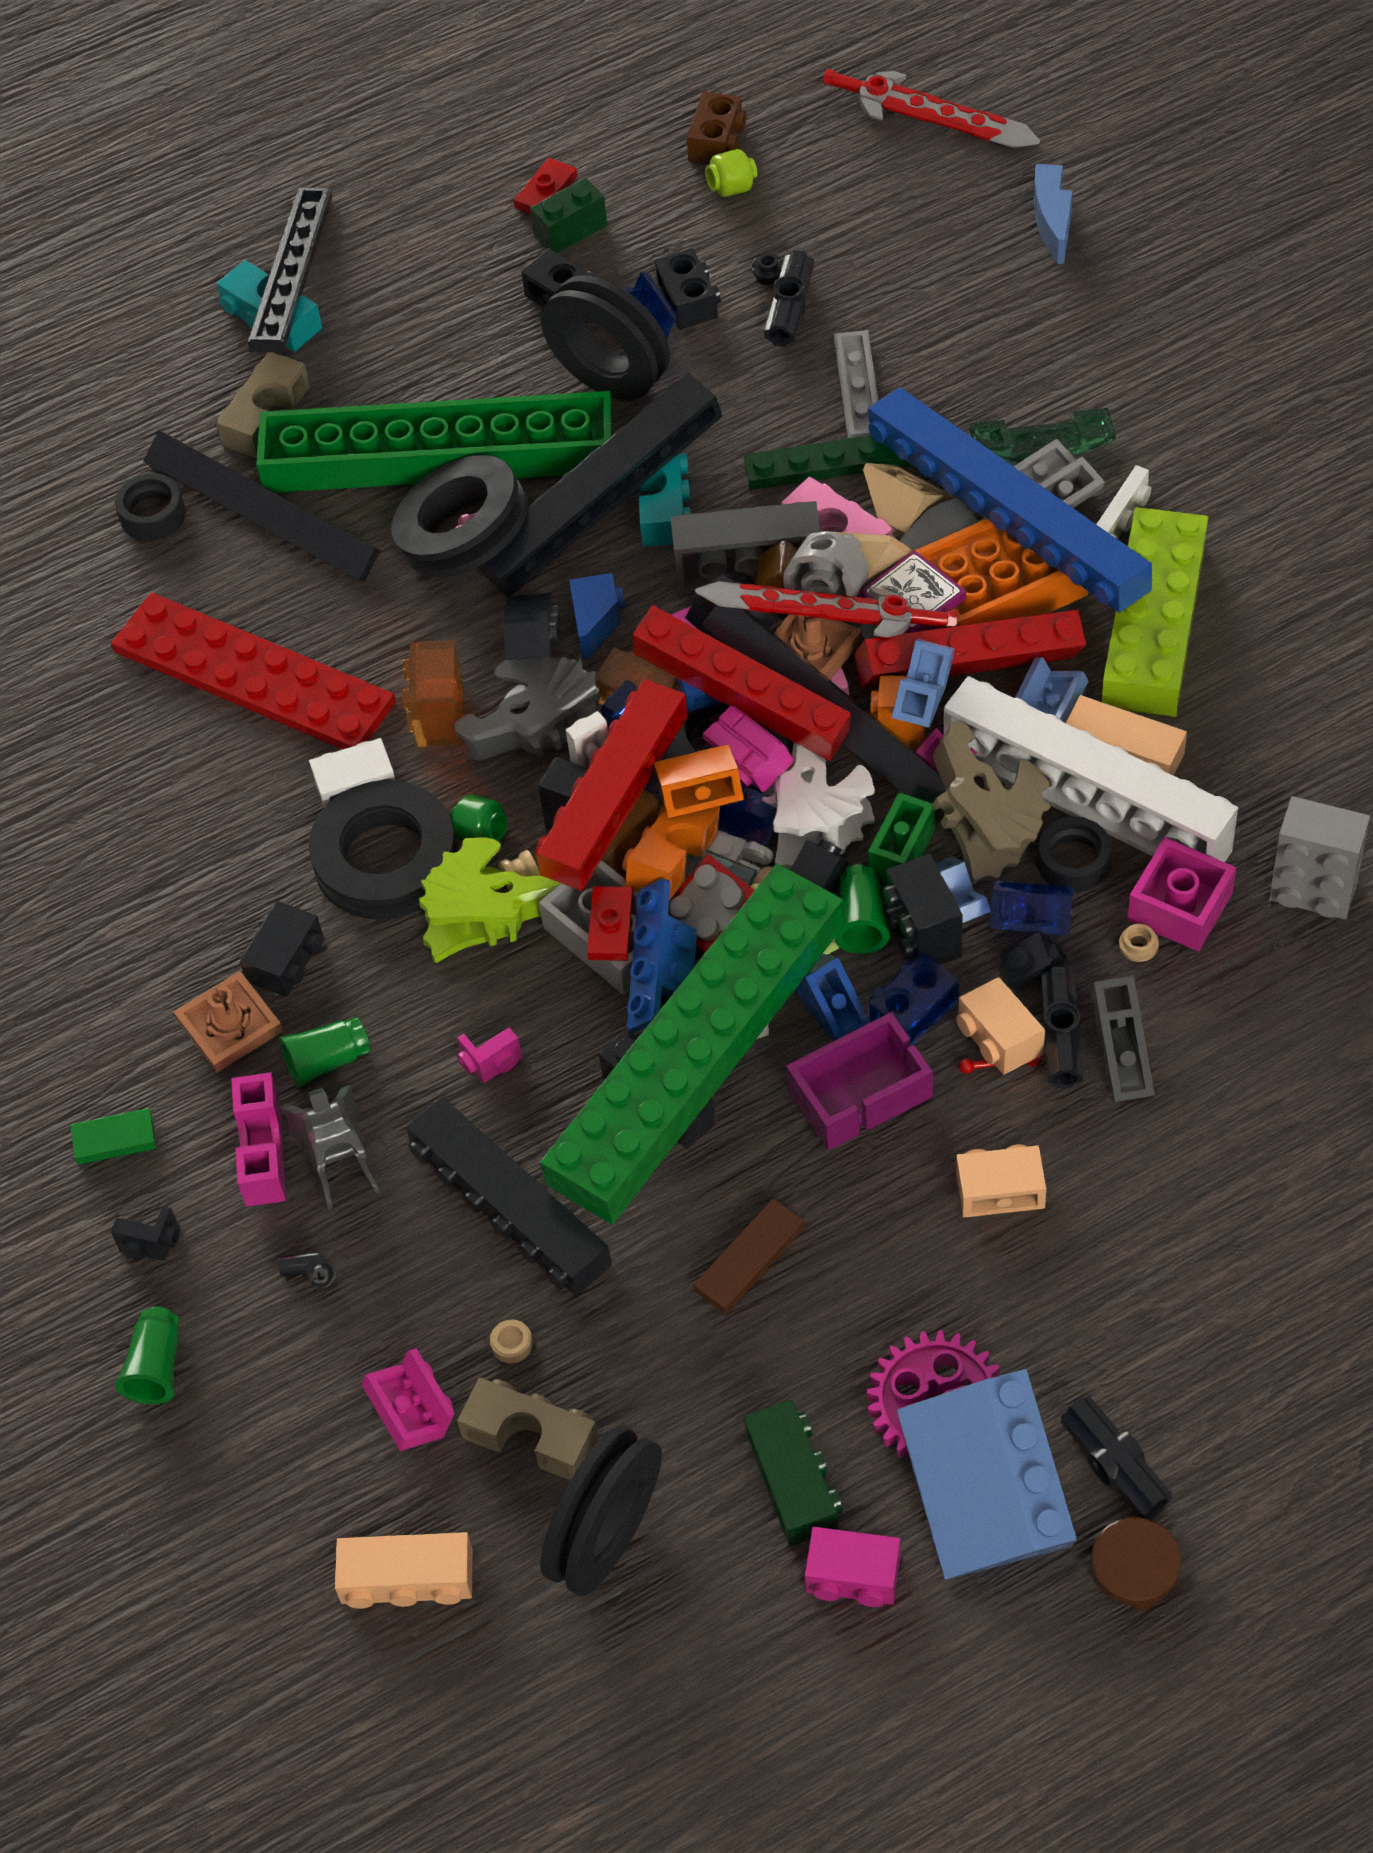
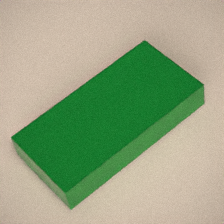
[70,1108,157,1165]

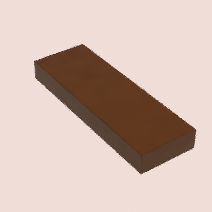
[693,1198,805,1315]

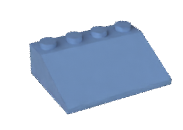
[897,1369,1077,1581]

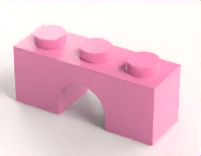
[781,476,893,536]

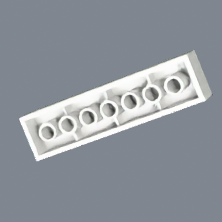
[944,676,1238,862]

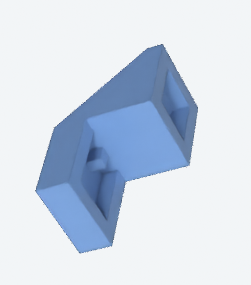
[892,639,955,727]
[936,856,991,923]

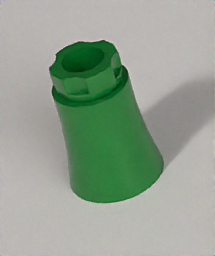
[835,864,890,954]
[279,1016,371,1089]
[115,1306,180,1404]

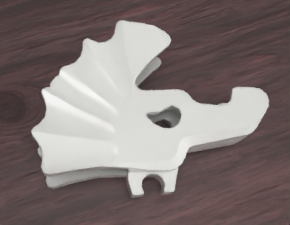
[761,742,875,870]

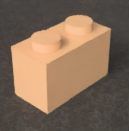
[956,977,1045,1075]
[956,1144,1046,1218]

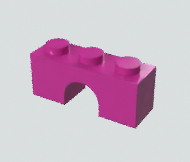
[231,1073,286,1207]

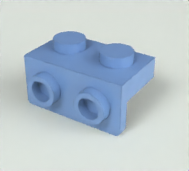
[1015,657,1089,723]

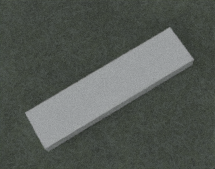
[834,330,879,438]

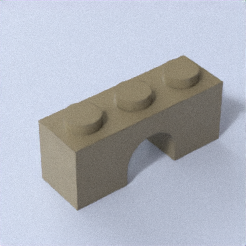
[216,352,310,458]
[457,1377,599,1480]

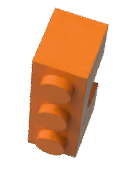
[622,805,720,900]

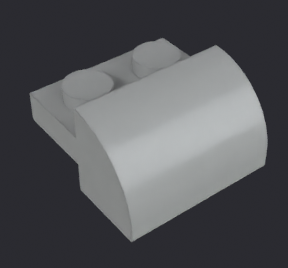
[1013,439,1105,508]

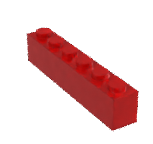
[633,605,851,762]
[854,610,1086,689]
[535,679,688,891]

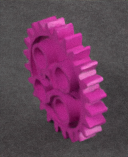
[867,1330,1000,1458]

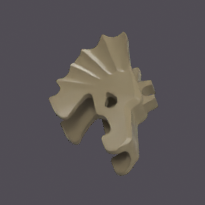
[932,721,1051,885]

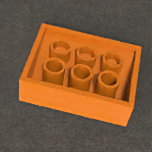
[915,518,1088,628]

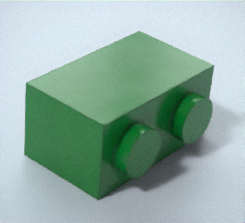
[868,793,935,884]

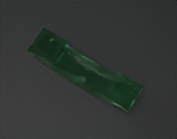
[969,408,1116,462]

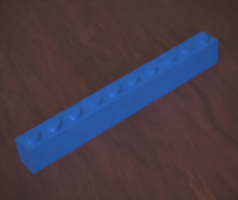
[868,387,1152,613]

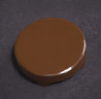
[1091,1517,1181,1610]

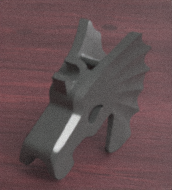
[454,657,610,761]
[280,1084,380,1212]

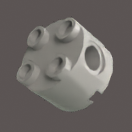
[783,531,868,596]

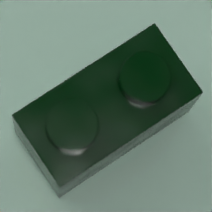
[530,178,608,253]

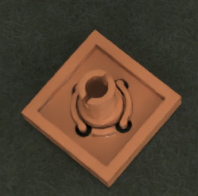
[774,614,862,680]
[173,971,283,1073]

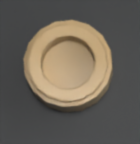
[490,1320,533,1364]

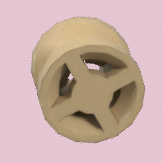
[499,850,540,891]

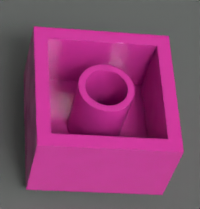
[1127,837,1236,952]

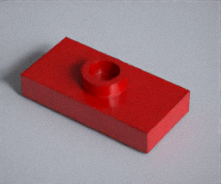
[514,157,577,214]
[587,886,633,961]

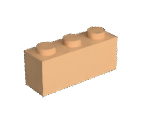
[1066,695,1187,776]
[335,1532,473,1609]

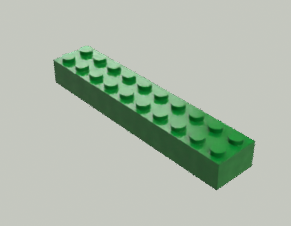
[257,391,614,492]
[540,863,845,1225]

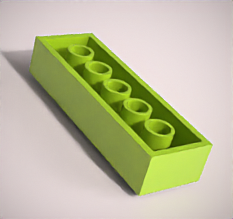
[1102,507,1208,717]

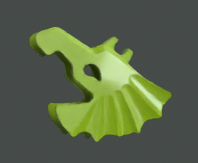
[419,838,561,963]

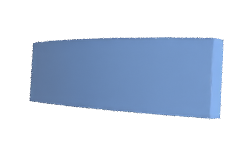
[1034,164,1073,264]

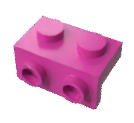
[361,1348,454,1451]

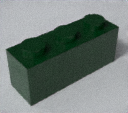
[744,1400,843,1547]

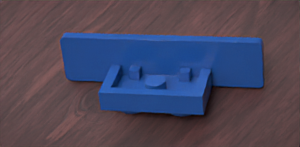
[627,878,697,1032]

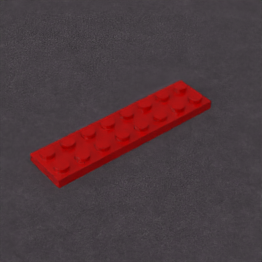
[111,592,396,750]

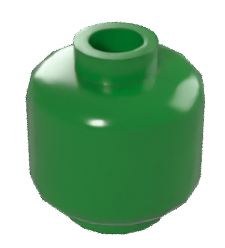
[450,794,508,842]

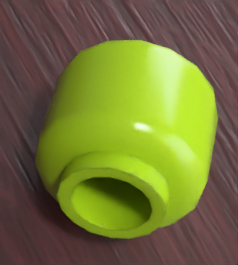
[705,149,757,197]

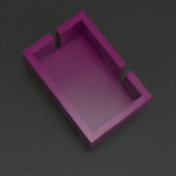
[786,1012,933,1151]

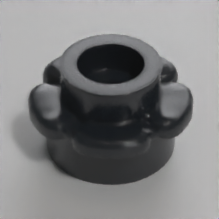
[752,253,784,285]

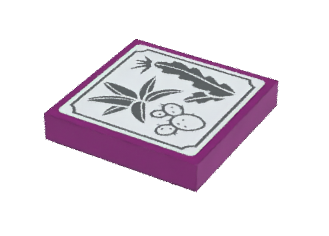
[860,550,966,634]

